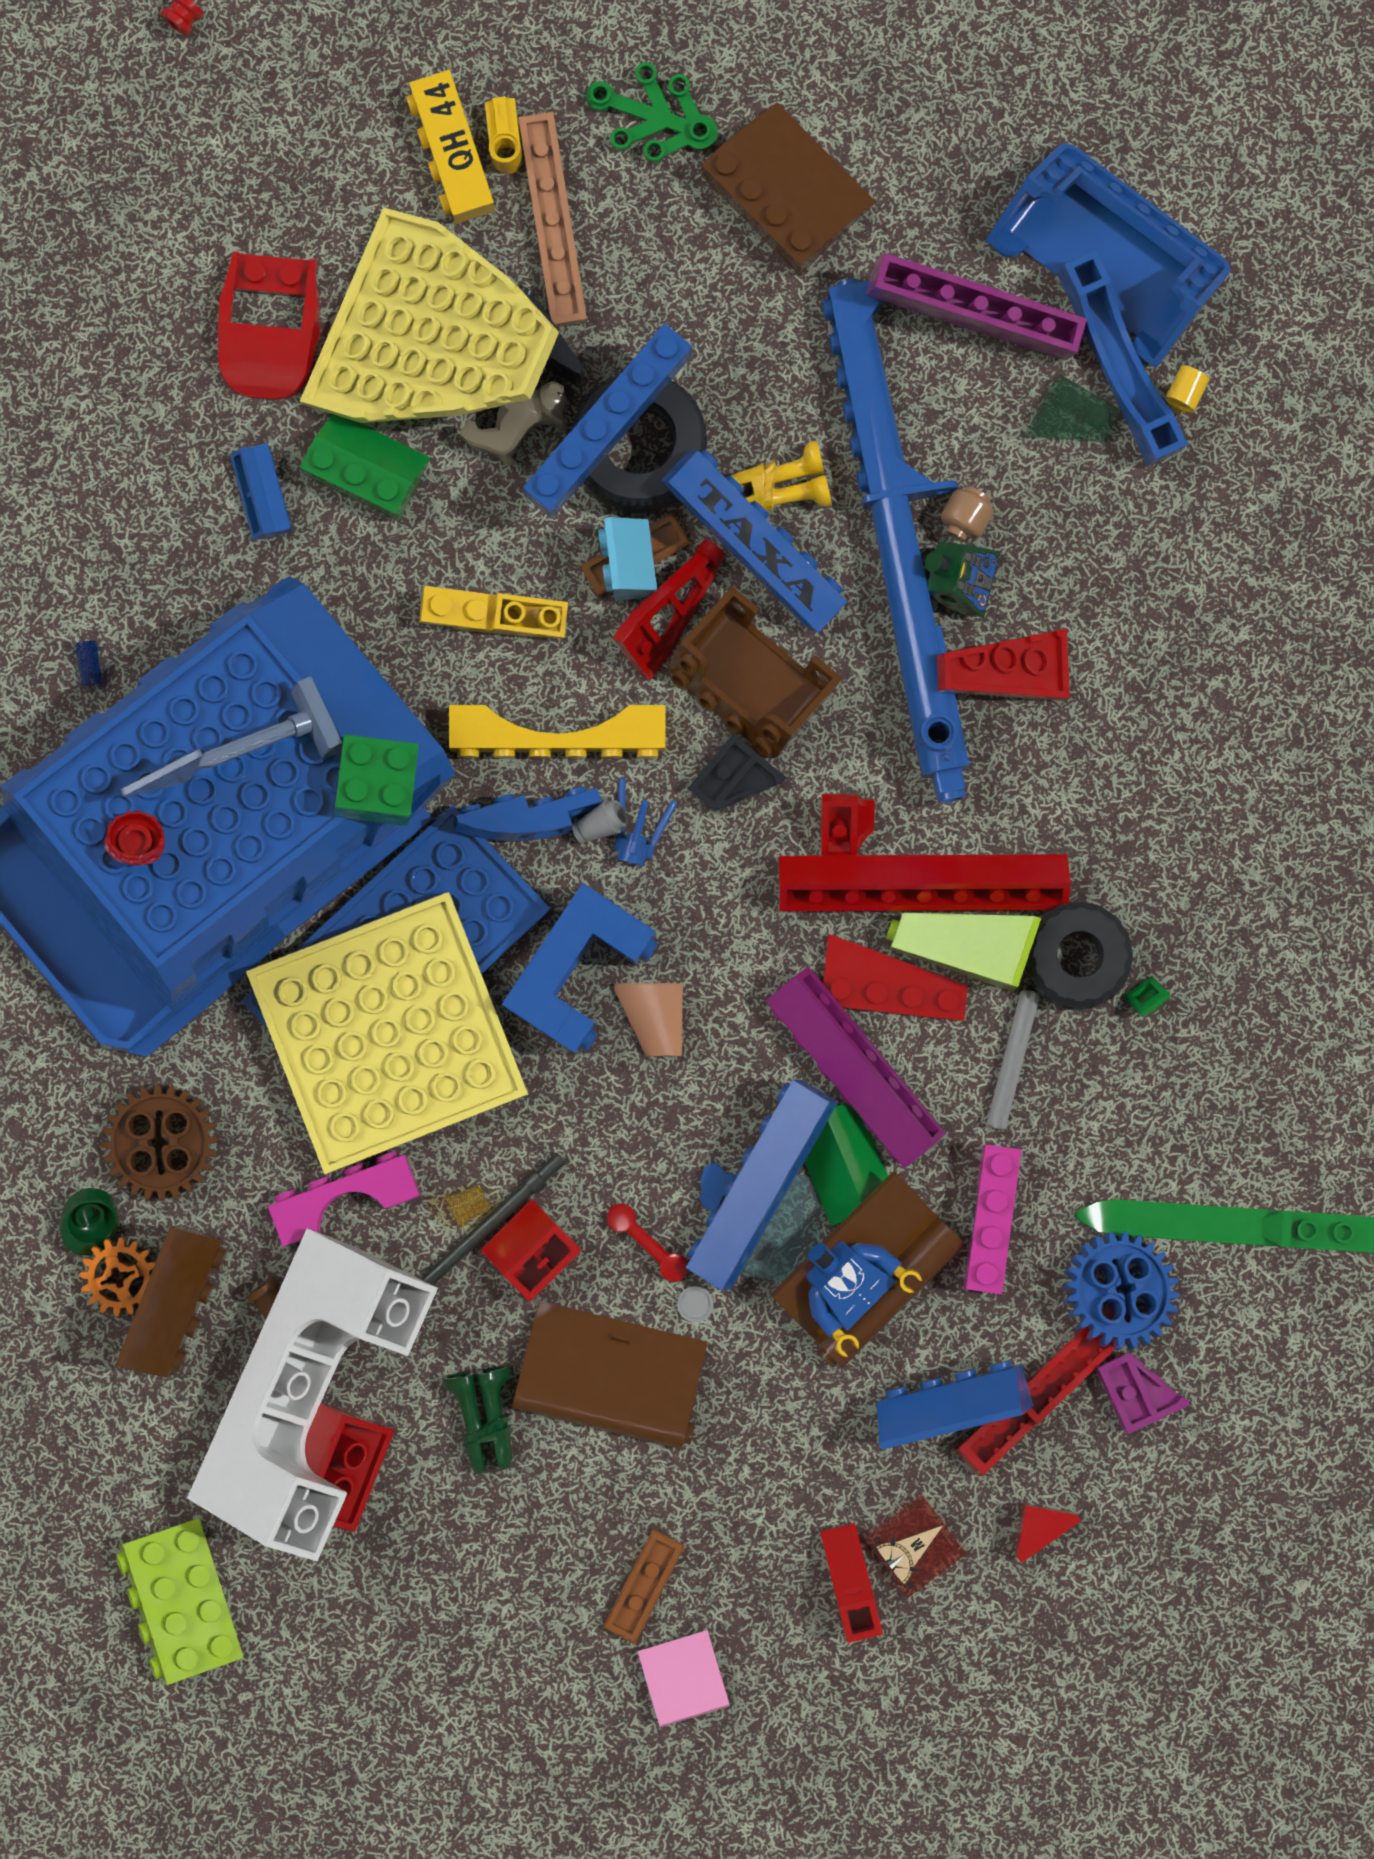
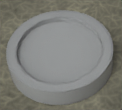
[677,1286,714,1322]

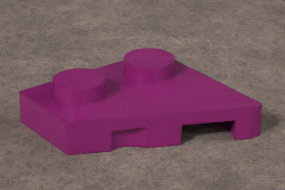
[1095,1352,1190,1434]

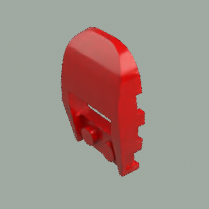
[217,251,321,400]

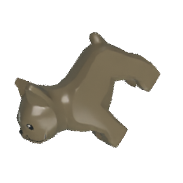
[460,381,568,465]

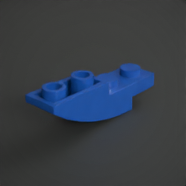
[453,786,601,841]

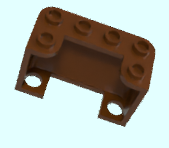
[668,586,843,758]

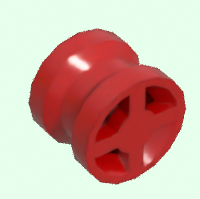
[159,0,205,37]

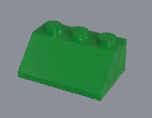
[300,414,431,521]

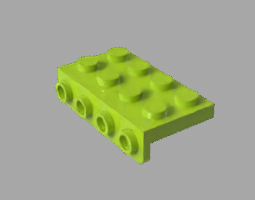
[115,1518,244,1685]

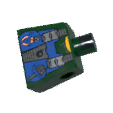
[925,542,1000,618]

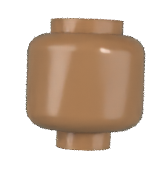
[941,486,994,542]

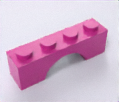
[963,1144,1022,1294]
[268,1151,422,1247]

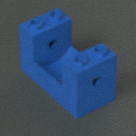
[502,883,658,1055]

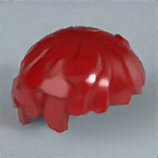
[105,811,165,866]

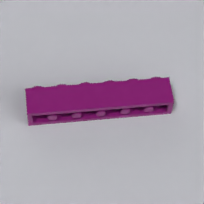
[866,253,1087,360]
[766,966,946,1169]

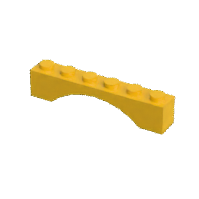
[449,705,666,759]

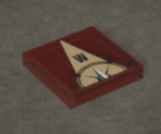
[864,1494,966,1598]

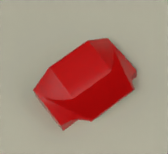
[820,794,875,855]

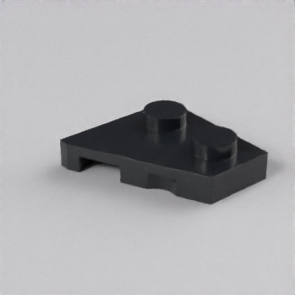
[687,734,786,812]

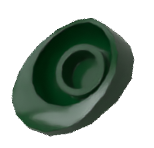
[59,1188,118,1255]

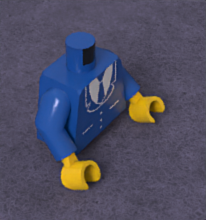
[806,1241,922,1357]

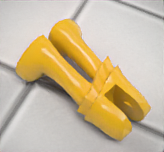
[731,440,832,511]

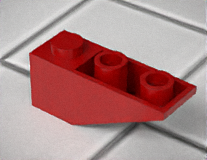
[820,1522,883,1643]

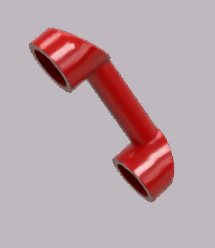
[607,1203,688,1282]

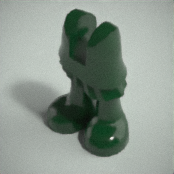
[442,1365,512,1474]

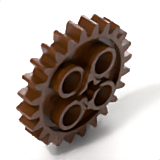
[101,1084,220,1201]

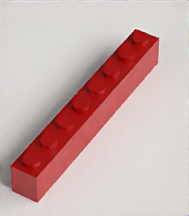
[779,854,1071,911]

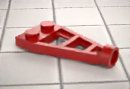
[612,539,726,681]

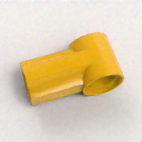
[485,96,523,174]
[1164,365,1210,416]

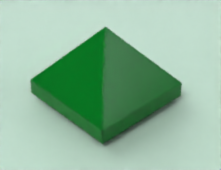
[1123,976,1171,1017]

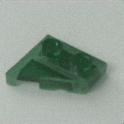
[1025,374,1121,443]

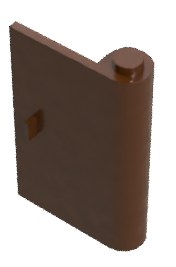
[770,1171,966,1368]
[512,1300,708,1450]

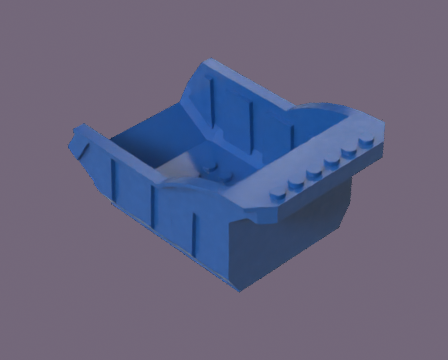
[0,576,456,1057]

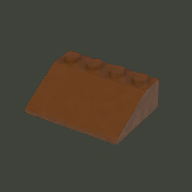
[701,102,876,276]
[115,1225,228,1378]

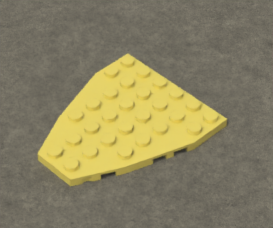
[300,207,559,423]

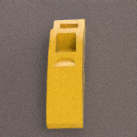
[419,586,568,638]

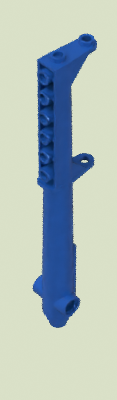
[822,278,969,804]

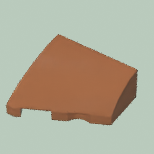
[614,983,683,1057]

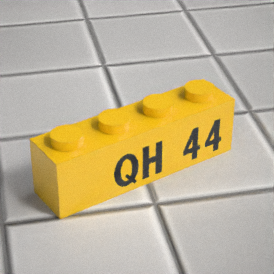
[406,70,495,224]

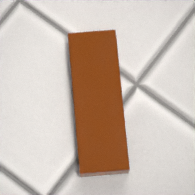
[580,512,690,597]
[603,1529,685,1644]

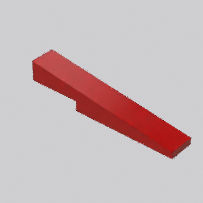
[954,1304,1129,1476]

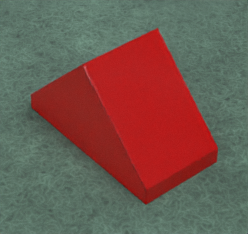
[1014,1503,1081,1563]

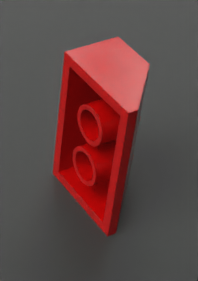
[305,1403,395,1532]

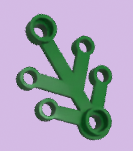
[586,62,718,164]

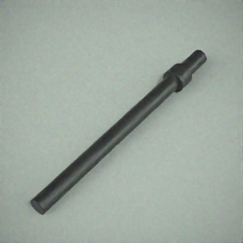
[420,1153,567,1286]

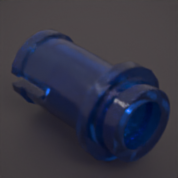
[73,640,104,686]

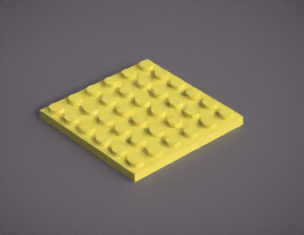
[246,892,529,1174]

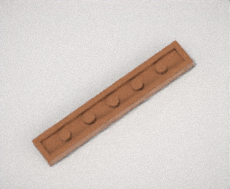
[518,112,587,327]

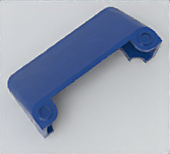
[985,143,1231,369]

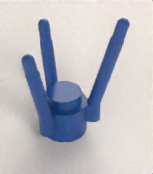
[613,777,677,866]

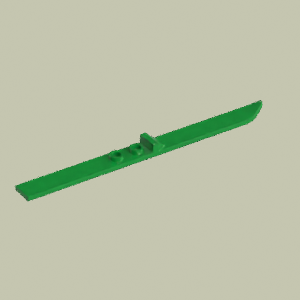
[1074,1199,1374,1253]

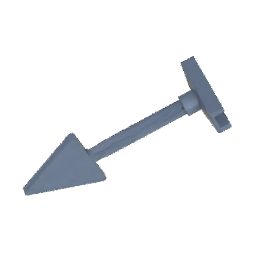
[121,676,342,797]

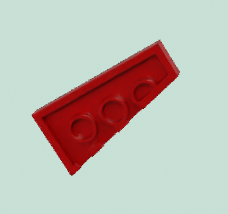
[937,628,1070,701]
[823,934,968,1021]

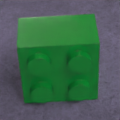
[333,734,419,826]

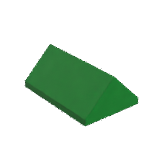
[804,1103,888,1226]

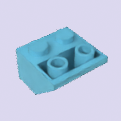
[598,517,657,601]

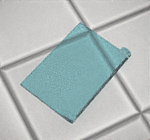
[740,1175,825,1282]

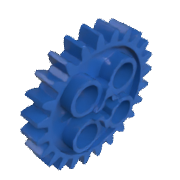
[1062,1232,1180,1351]

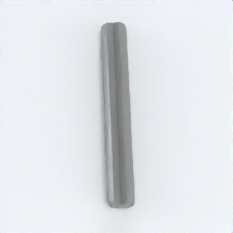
[987,989,1040,1130]

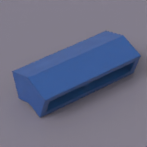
[230,443,293,540]

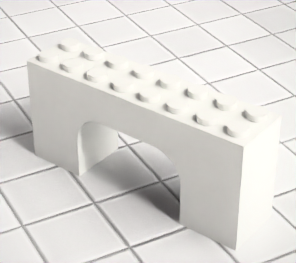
[187,1228,438,1561]

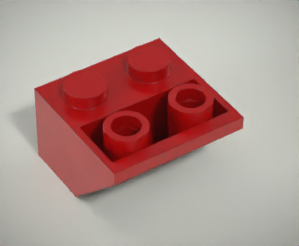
[481,1199,583,1302]

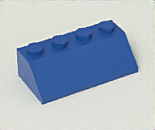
[877,1360,1033,1450]

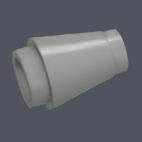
[572,800,628,843]

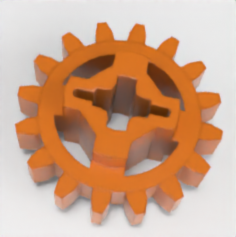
[79,1236,156,1316]

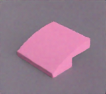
[638,1630,730,1727]

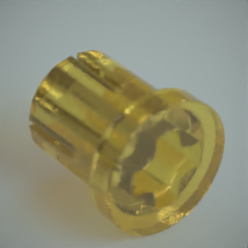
[444,1184,491,1229]

